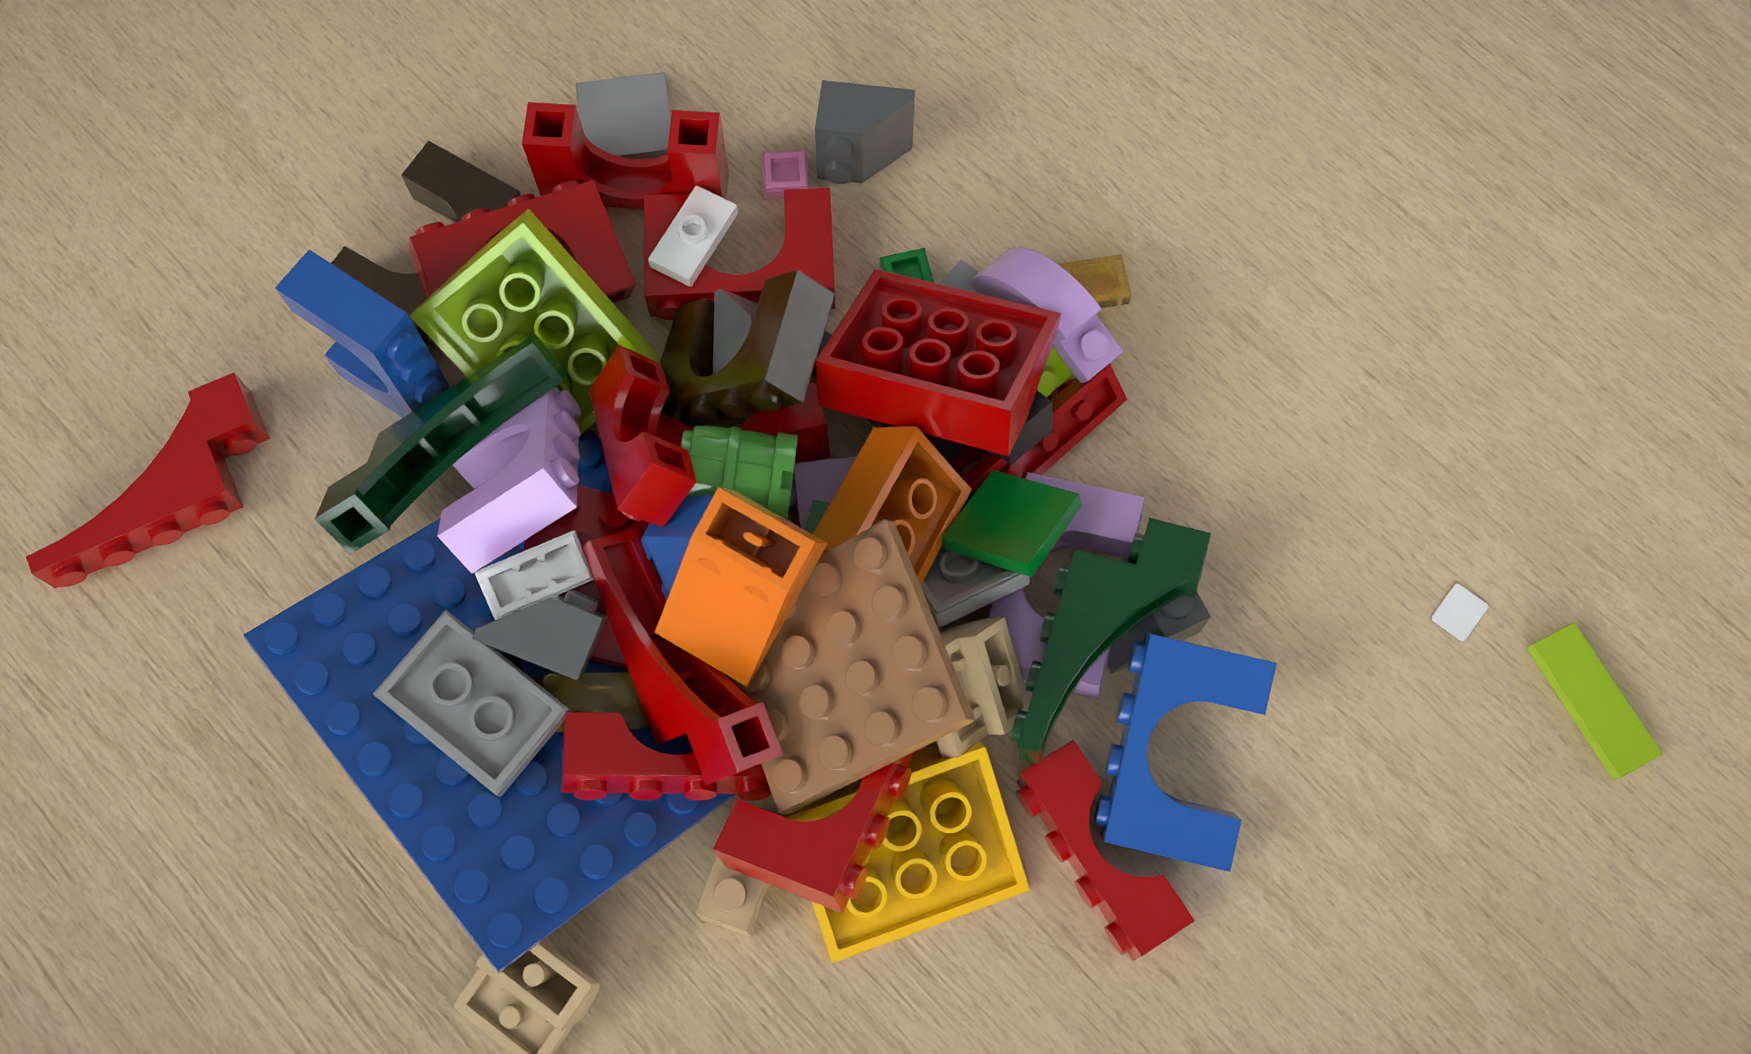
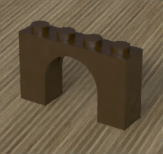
[331,140,521,347]
[660,270,835,427]

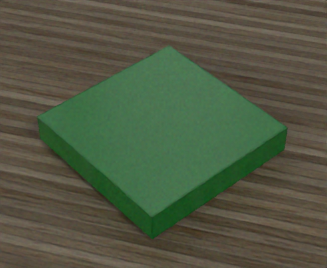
[941,470,1082,577]

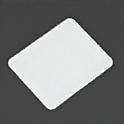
[1431,584,1489,642]

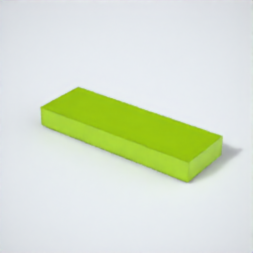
[1526,622,1663,781]

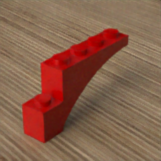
[26,372,270,589]
[581,528,783,785]

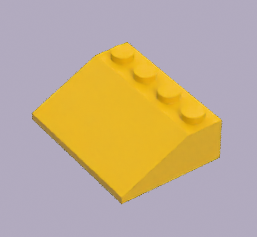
[782,740,1030,963]

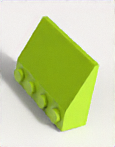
[410,209,659,433]

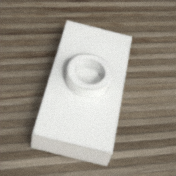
[648,185,738,287]
[474,530,594,620]

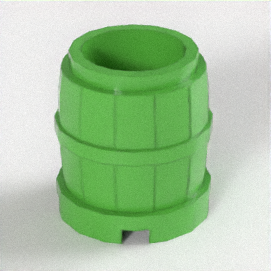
[681,426,798,520]

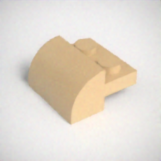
[936,617,1030,757]
[452,940,600,1054]

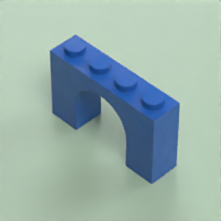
[275,249,450,418]
[1094,632,1277,872]

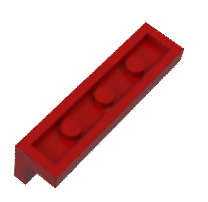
[947,363,1127,498]

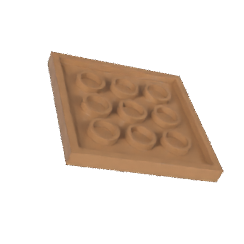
[731,519,975,814]

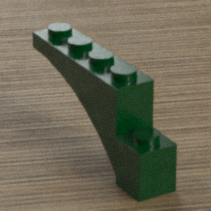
[315,334,566,554]
[1011,518,1211,764]

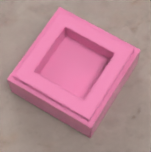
[762,150,809,200]

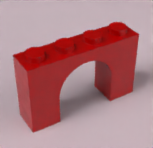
[522,102,729,209]
[409,180,636,303]
[644,188,836,320]
[713,746,925,914]

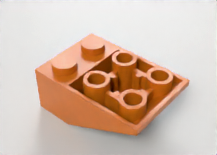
[655,487,828,687]

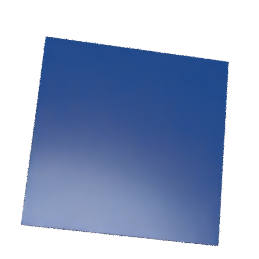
[243,429,736,974]

